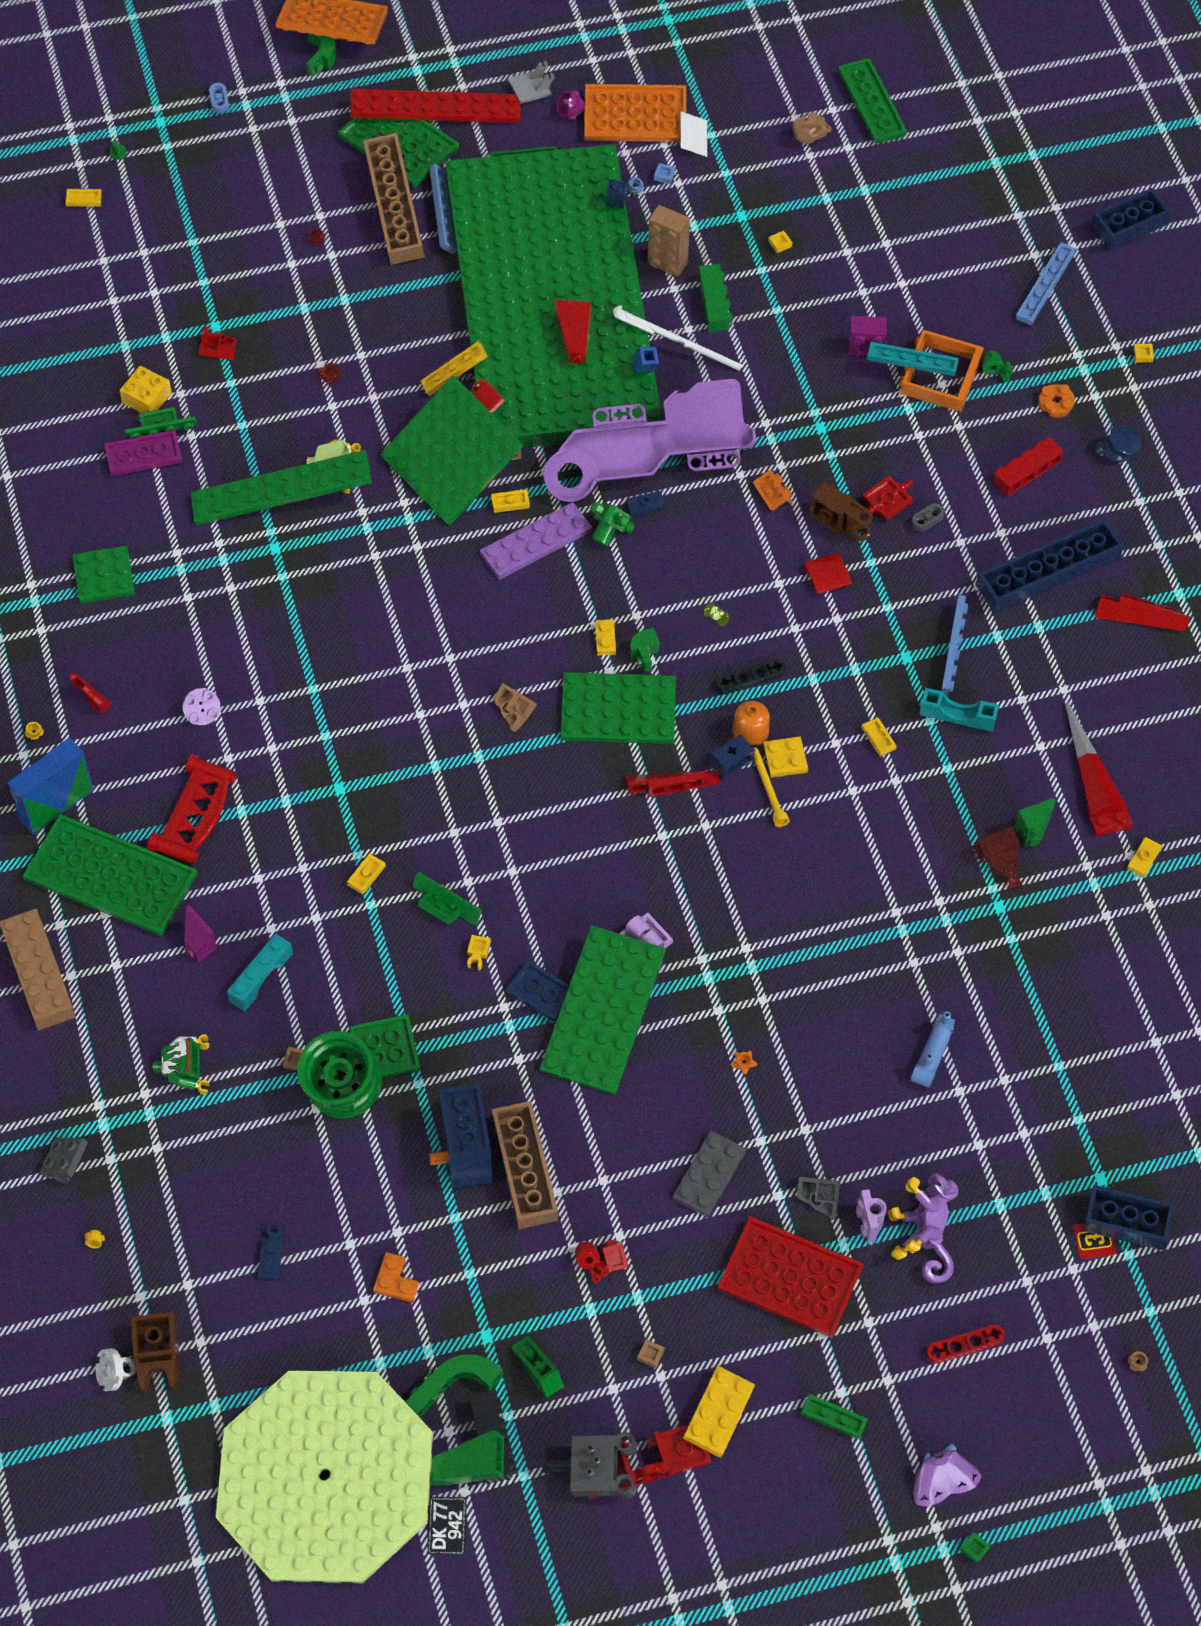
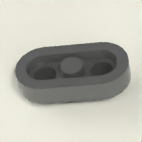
[912,503,945,531]

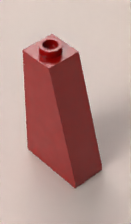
[555,300,591,364]

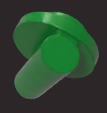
[110,140,127,160]

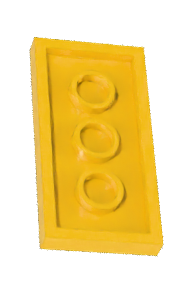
[683,1366,755,1458]

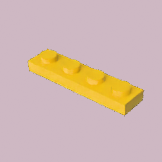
[421,341,488,396]

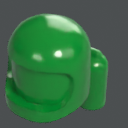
[981,350,1013,382]

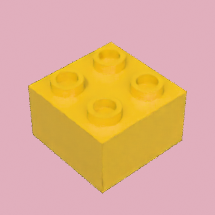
[120,366,172,413]

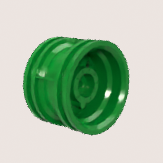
[297,1031,382,1119]

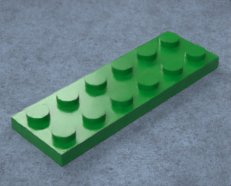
[838,58,907,144]

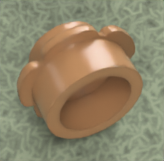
[1128,1351,1149,1371]

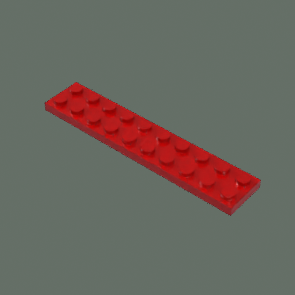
[351,89,521,123]

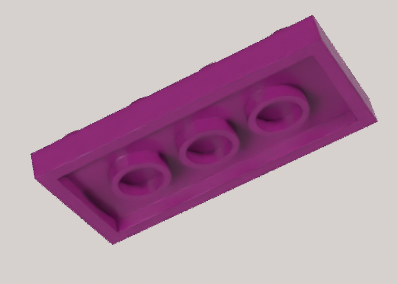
[104,430,183,477]

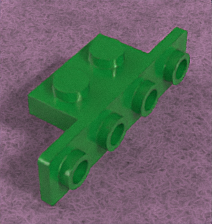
[125,407,197,439]
[413,872,482,926]

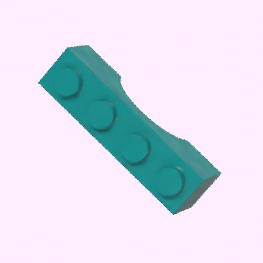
[919,688,999,732]
[227,933,293,1012]

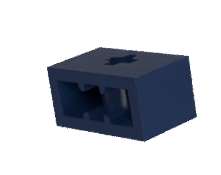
[710,735,755,779]

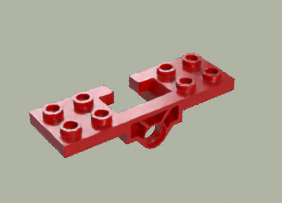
[588,1425,711,1500]

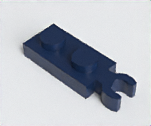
[258,1225,284,1281]

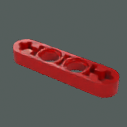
[926,1325,1005,1364]

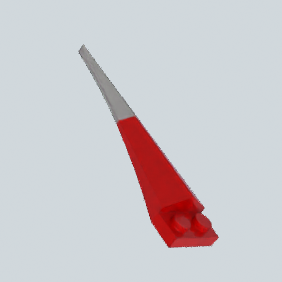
[1065,702,1133,836]

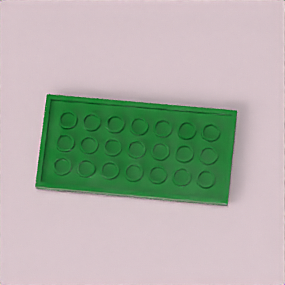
[23,814,198,936]
[540,925,666,1096]

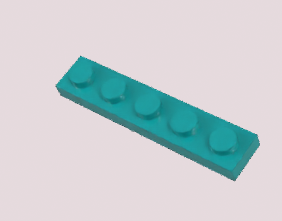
[867,342,959,376]

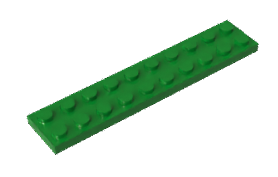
[191,450,372,526]

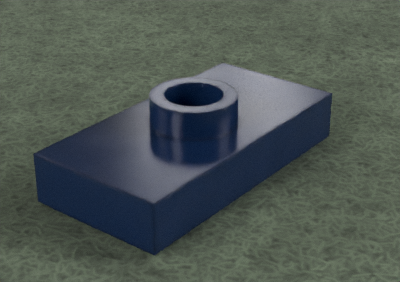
[626,491,666,517]

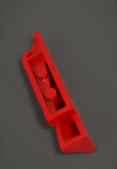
[1095,593,1190,631]
[624,771,720,797]

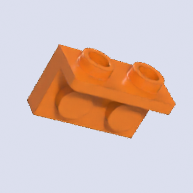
[753,470,793,511]

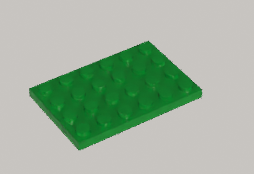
[338,118,460,188]
[561,672,676,744]

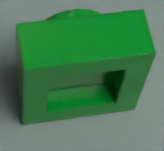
[960,1532,991,1564]

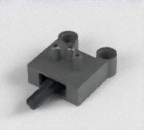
[542,1432,638,1499]

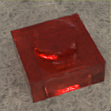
[318,361,343,386]

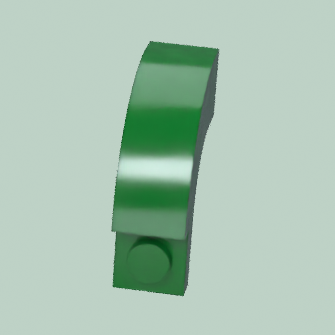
[306,33,336,77]

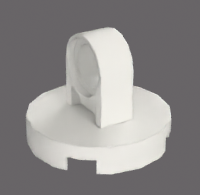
[95,1348,136,1391]

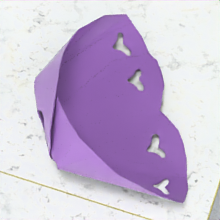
[913,1450,981,1506]

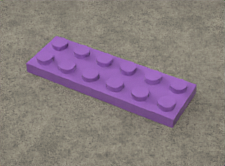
[480,502,592,580]

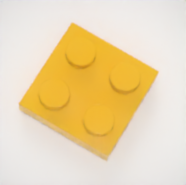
[763,736,808,778]

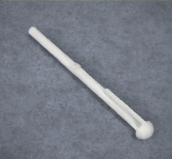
[613,305,742,371]

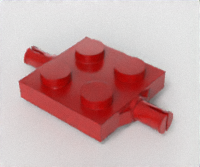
[862,476,913,522]

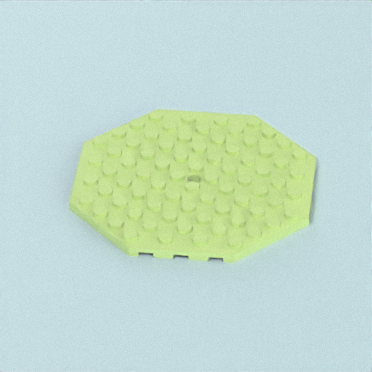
[216,1371,433,1583]

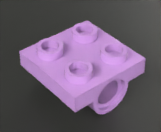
[619,913,673,948]
[856,1189,886,1244]

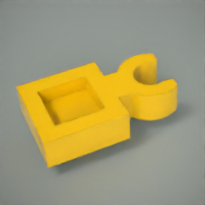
[467,935,491,970]

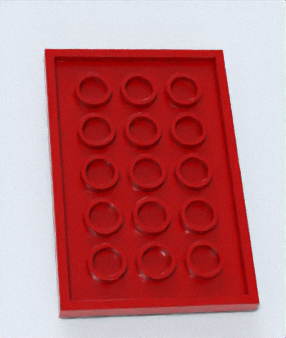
[717,1216,864,1338]

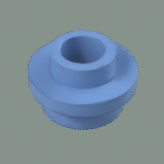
[627,177,644,194]

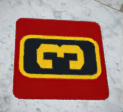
[1073,1223,1116,1259]

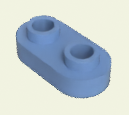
[209,83,229,113]

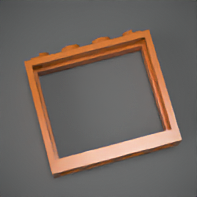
[899,330,984,412]

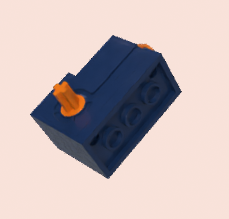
[429,1084,492,1188]

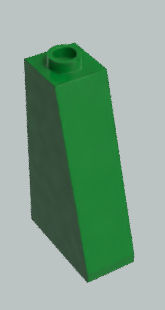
[429,1430,504,1487]

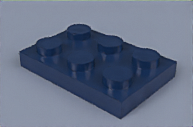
[506,960,570,1023]

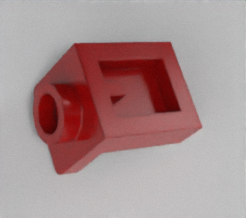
[600,1239,629,1272]

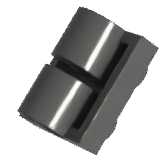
[39,1137,88,1183]

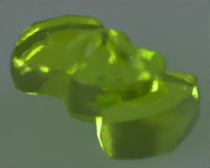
[704,603,730,626]

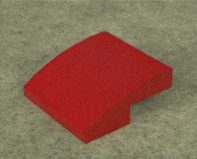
[804,553,852,594]

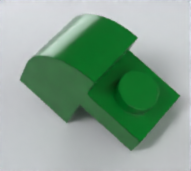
[630,628,660,673]

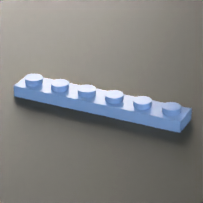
[430,163,457,254]
[1016,242,1076,325]
[941,595,968,697]

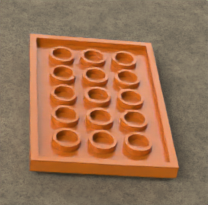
[276,0,388,45]
[584,84,686,142]

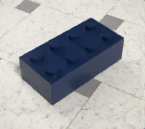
[1091,188,1171,250]
[1083,1185,1174,1250]

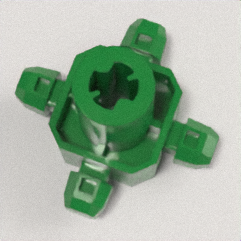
[590,502,634,547]

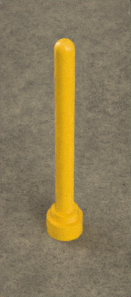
[754,748,790,827]

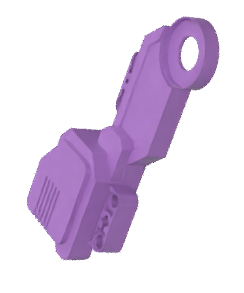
[544,379,756,502]

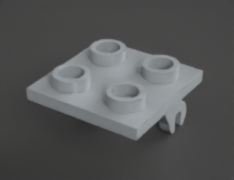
[508,61,555,104]

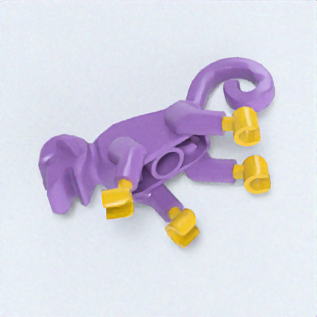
[888,1173,959,1284]

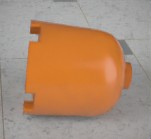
[732,700,770,746]

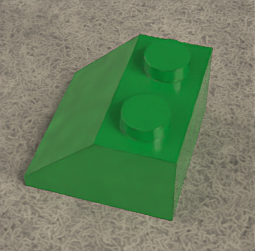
[1014,798,1055,848]

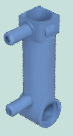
[910,1011,955,1088]

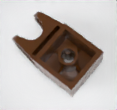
[809,481,873,541]
[131,1312,180,1392]

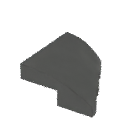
[797,1177,841,1220]

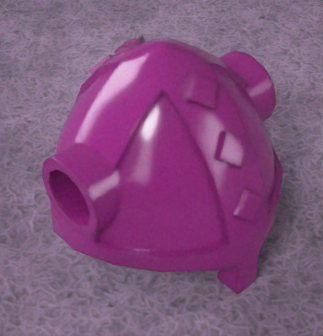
[556,90,585,120]

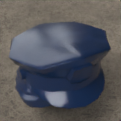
[1094,425,1142,463]

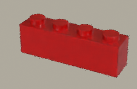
[993,437,1064,497]

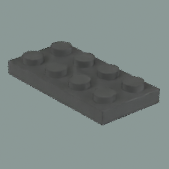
[673,1131,747,1218]

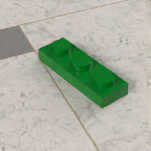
[801,1394,868,1440]

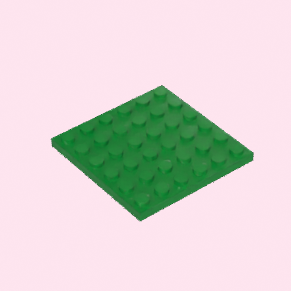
[380,376,524,525]

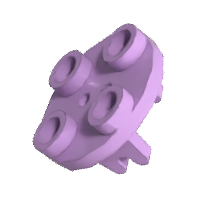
[183,688,220,725]

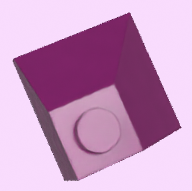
[184,905,217,963]

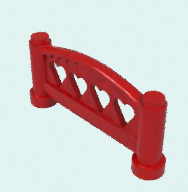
[147,754,237,863]

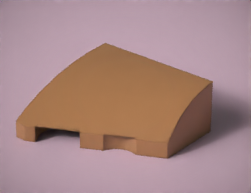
[493,683,537,732]

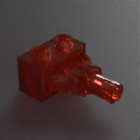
[973,826,1023,890]

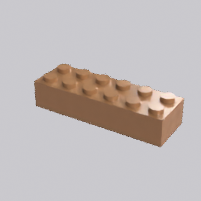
[0,908,76,1031]
[492,1101,558,1229]

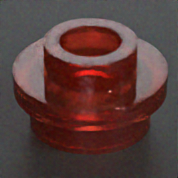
[308,228,325,245]

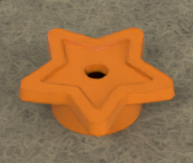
[732,1051,757,1075]

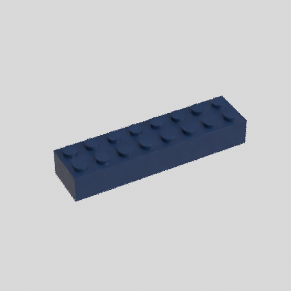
[976,518,1124,613]

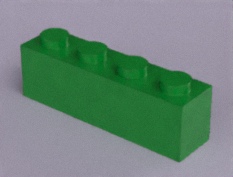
[699,264,732,332]

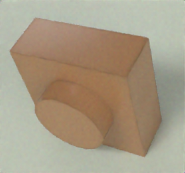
[283,1047,303,1071]
[637,1339,665,1368]

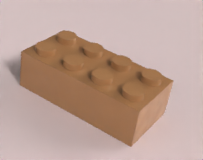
[647,205,690,277]

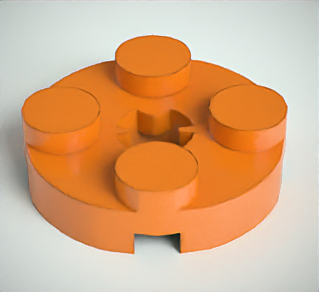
[1038,385,1075,418]

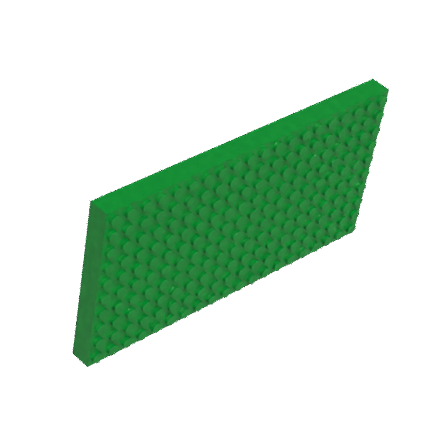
[446,145,663,448]

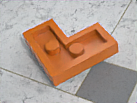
[373,1252,419,1303]

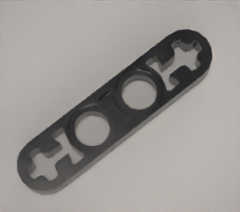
[716,659,786,694]

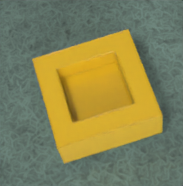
[768,231,792,253]
[1133,344,1154,362]

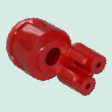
[575,1241,609,1283]

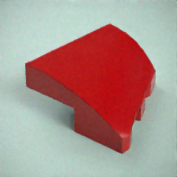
[199,326,237,360]
[69,673,112,714]

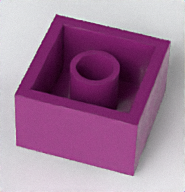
[848,316,887,356]

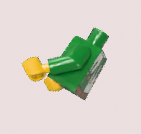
[153,1034,209,1095]

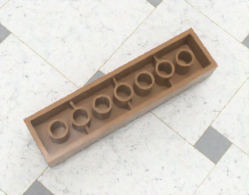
[363,133,425,265]

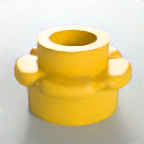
[25,722,44,740]
[84,1230,105,1248]

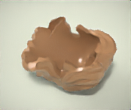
[792,112,831,143]

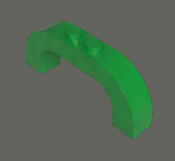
[405,1355,503,1454]

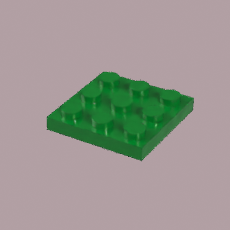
[72,546,135,604]
[350,1014,421,1079]

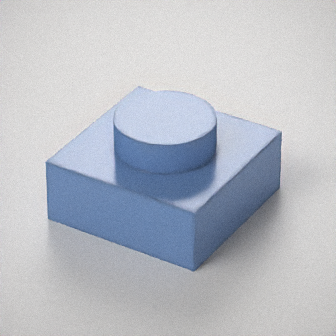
[654,163,675,184]

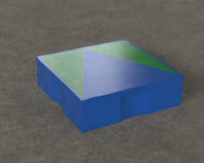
[8,737,94,835]

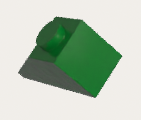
[511,1336,564,1398]

